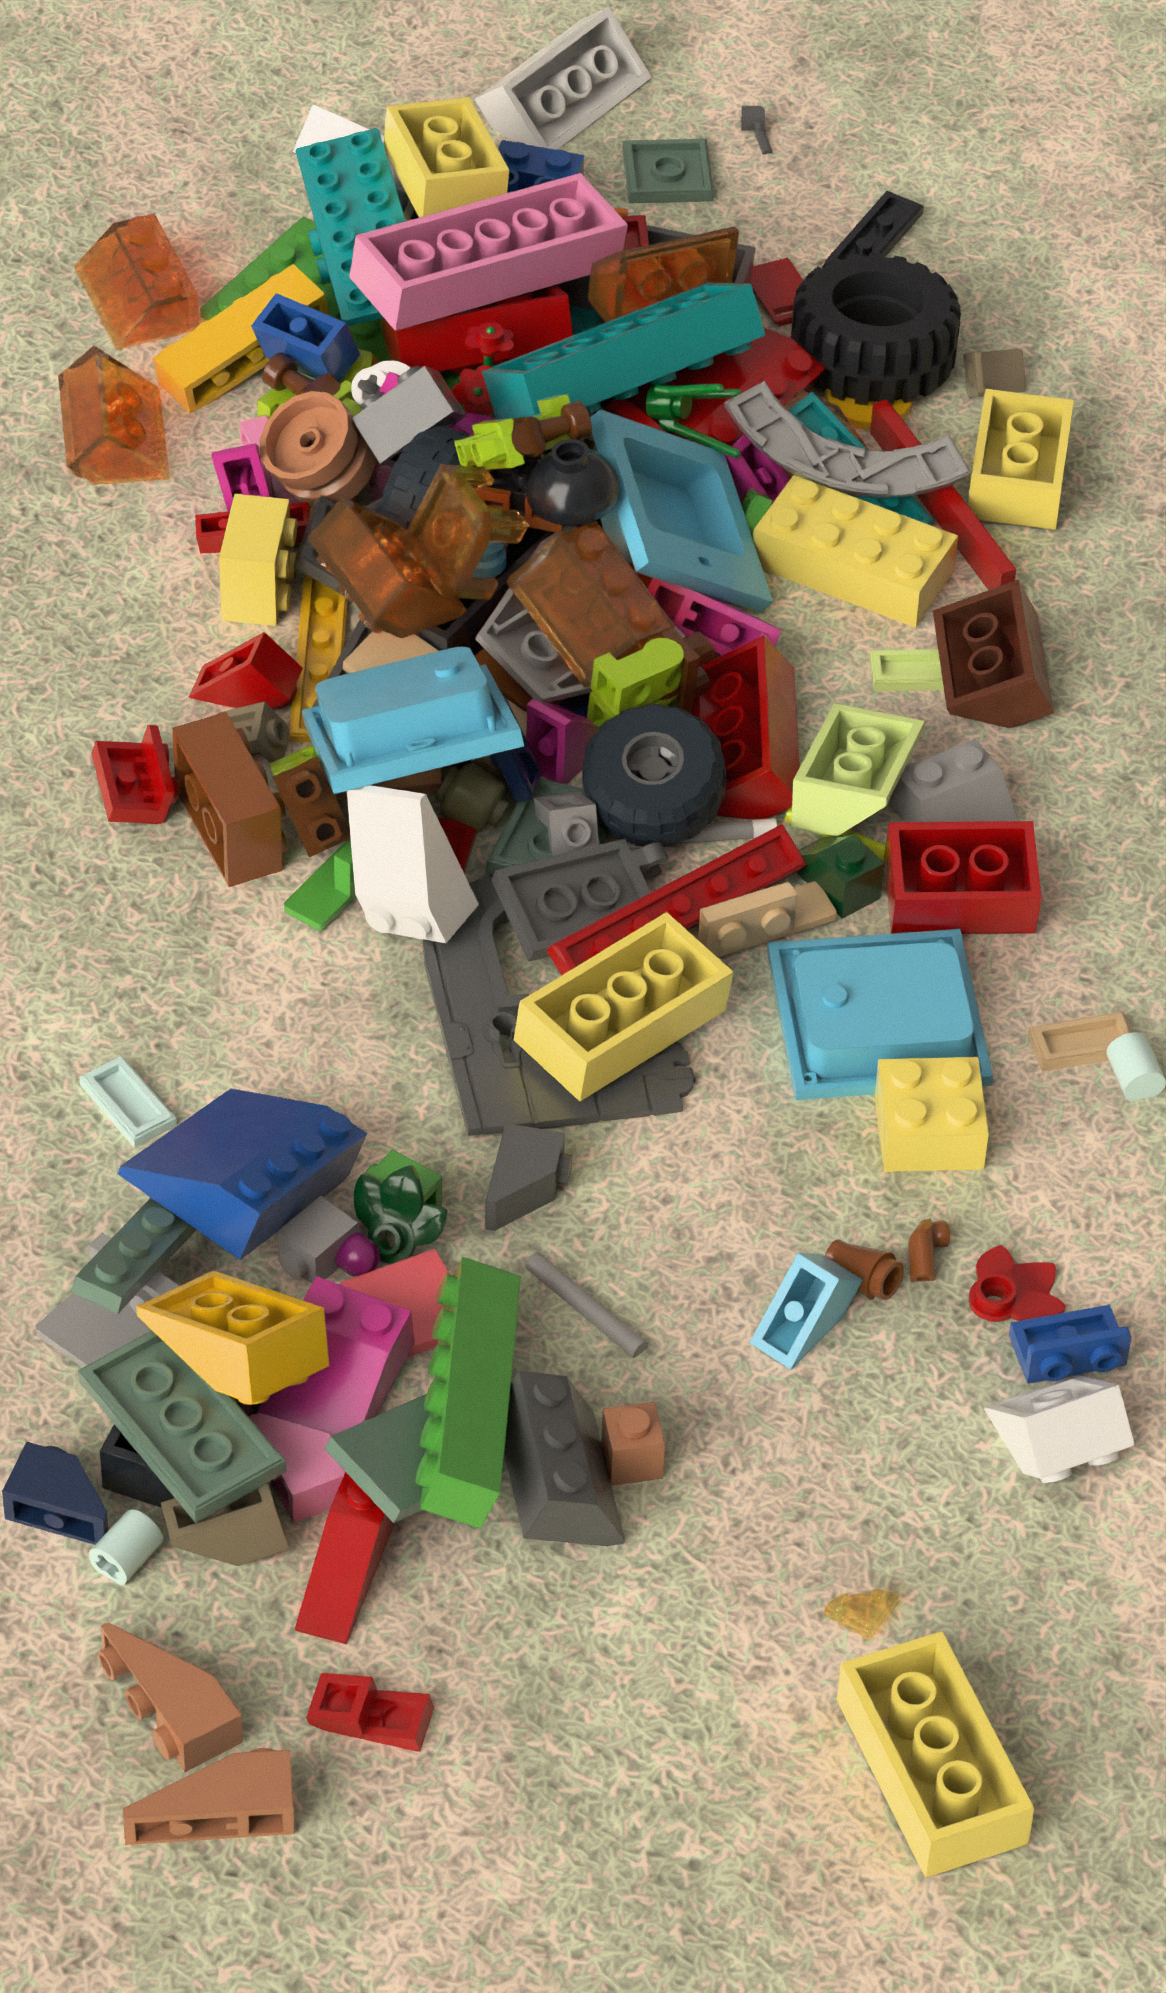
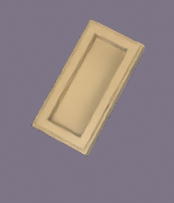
[1028,1011,1132,1072]

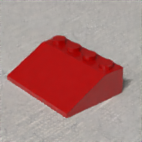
[606,327,825,447]

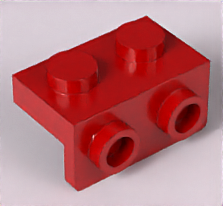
[91,725,178,824]

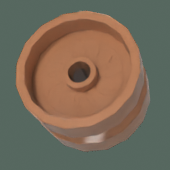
[260,391,377,508]

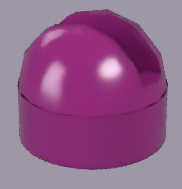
[335,1232,381,1277]

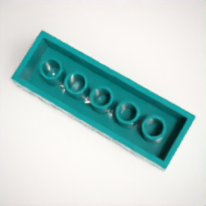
[482,283,765,420]

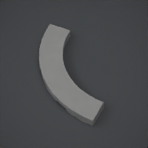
[724,381,972,498]

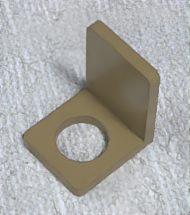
[963,349,1026,398]

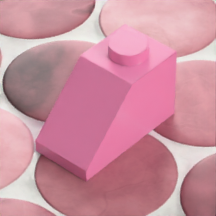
[249,1413,345,1523]

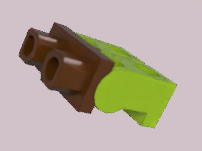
[587,628,714,729]
[268,745,351,857]

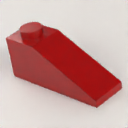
[295,1472,395,1645]

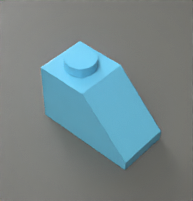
[749,1253,863,1370]

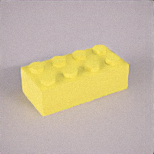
[753,475,958,628]
[514,912,734,1101]
[837,1631,1034,1878]

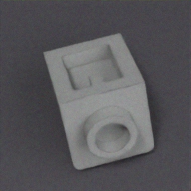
[534,792,599,856]

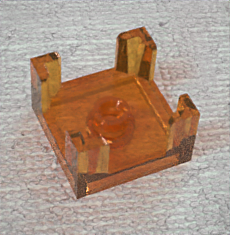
[403,464,529,600]

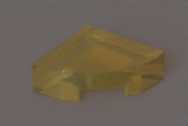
[824,1589,899,1641]

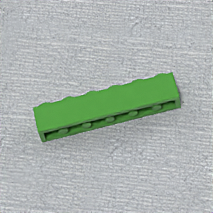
[415,1257,521,1529]

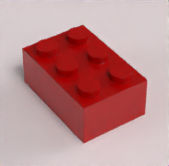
[884,821,1042,934]

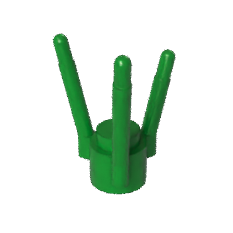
[646,384,742,458]

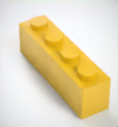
[153,264,329,413]

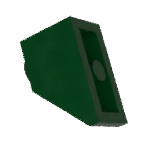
[797,834,884,919]

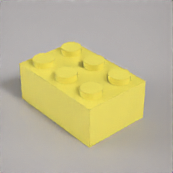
[384,97,509,218]
[968,389,1074,530]

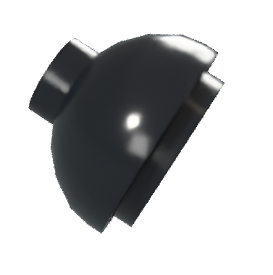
[526,439,620,526]

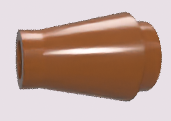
[825,1239,904,1300]

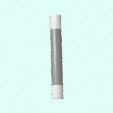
[635,818,777,847]

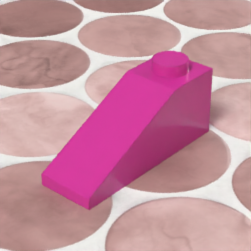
[636,578,782,655]

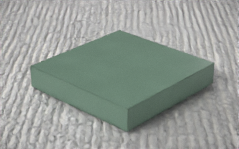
[622,139,714,203]

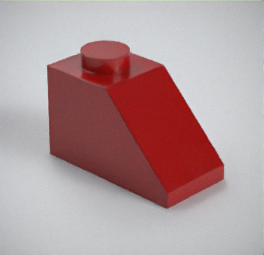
[189,632,303,709]

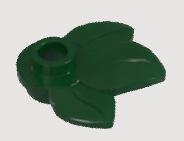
[354,1165,448,1264]

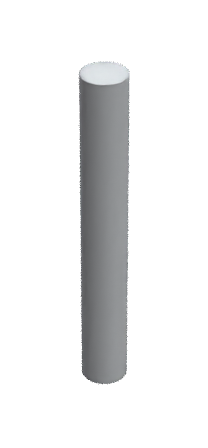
[525,1252,648,1358]

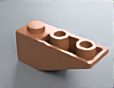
[98,1622,243,1772]

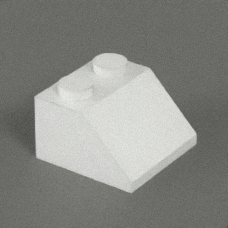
[984,1375,1135,1483]

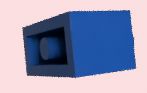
[251,293,360,382]

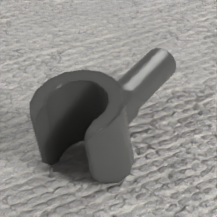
[741,106,773,154]

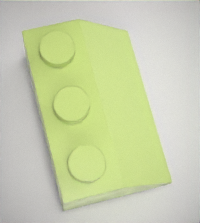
[791,703,925,836]

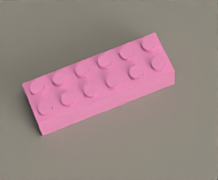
[350,173,628,331]

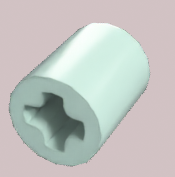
[1106,1032,1166,1101]
[89,1509,163,1585]

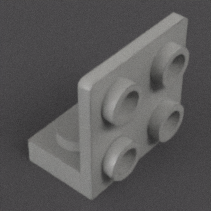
[36,1232,180,1368]

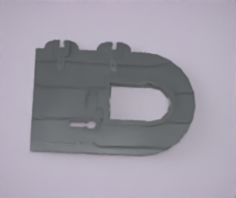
[423,875,696,1136]

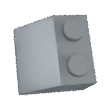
[891,738,1019,822]

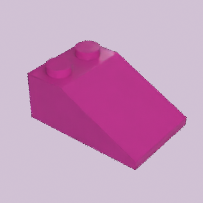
[258,1276,414,1436]

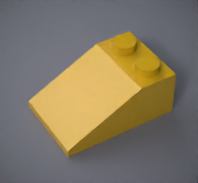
[136,1270,329,1405]

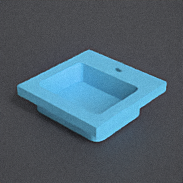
[590,410,773,612]
[302,647,524,794]
[767,929,993,1100]

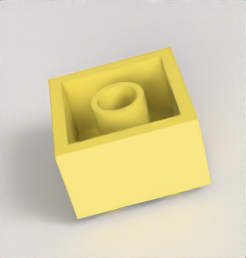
[219,494,297,626]
[875,1057,989,1172]

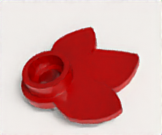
[968,1245,1066,1322]

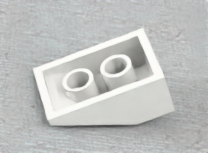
[347,785,479,943]

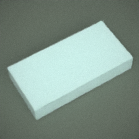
[79,1055,177,1148]

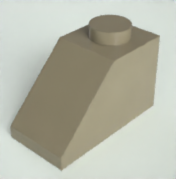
[161,1482,290,1566]

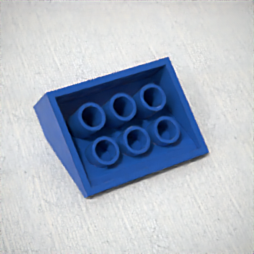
[117,1088,367,1260]

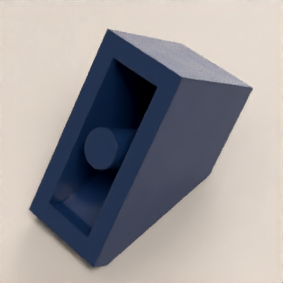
[2,1441,108,1545]

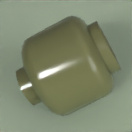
[436,763,510,833]

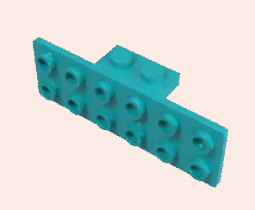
[295,128,406,326]

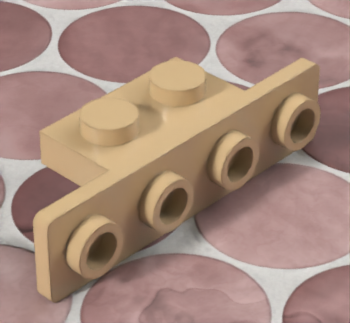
[688,881,837,958]

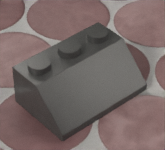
[504,1371,625,1546]

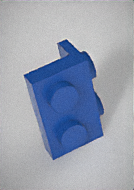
[1009,1304,1132,1384]

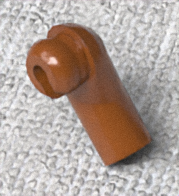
[908,1218,950,1282]

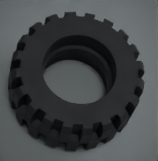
[791,253,961,406]

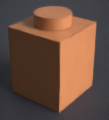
[601,1402,665,1486]

